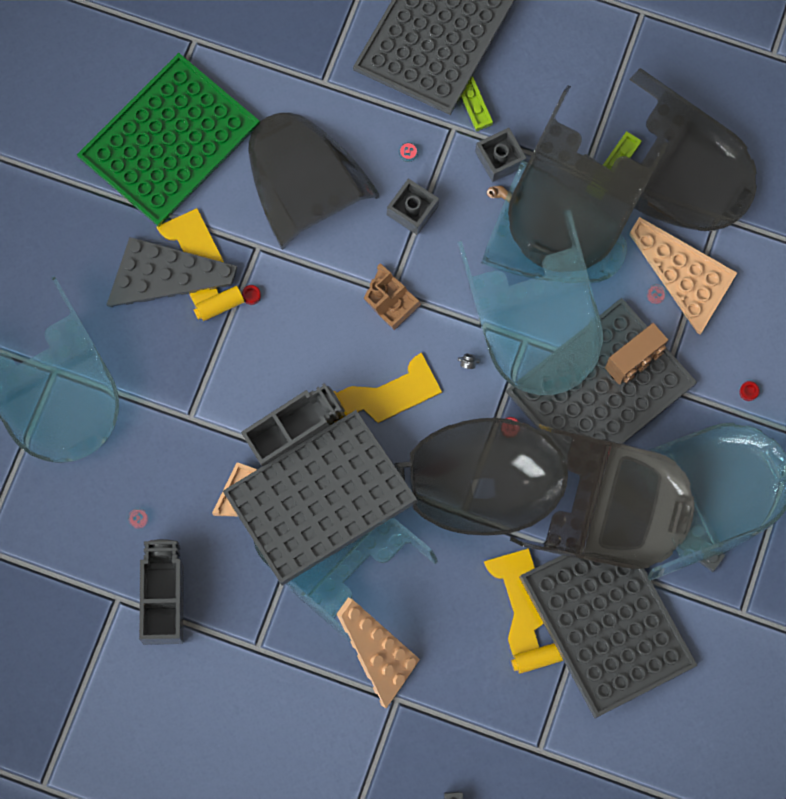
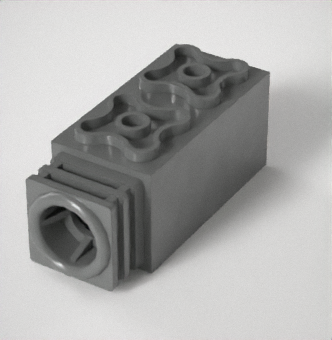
[241,383,346,466]
[139,539,184,645]

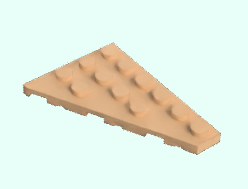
[629,217,737,335]

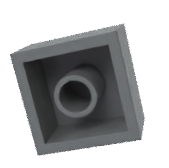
[475,128,527,182]
[387,178,439,235]

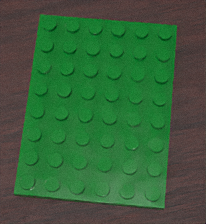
[77,53,260,227]

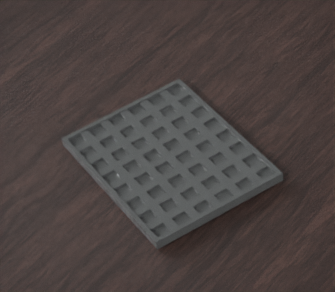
[223,410,418,586]

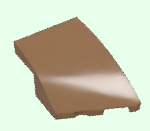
[364,263,421,330]

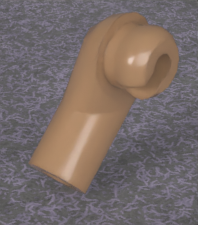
[487,186,515,204]

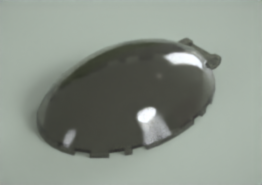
[394,418,568,536]

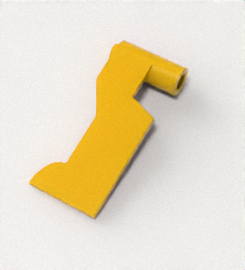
[156,208,244,322]
[333,353,442,423]
[484,548,563,674]

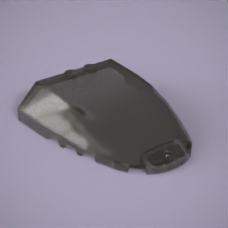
[248,113,379,250]

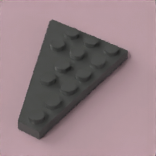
[107,237,238,308]

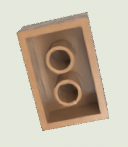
[605,323,668,385]

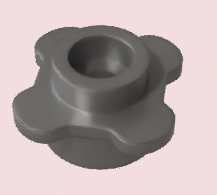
[458,354,480,369]

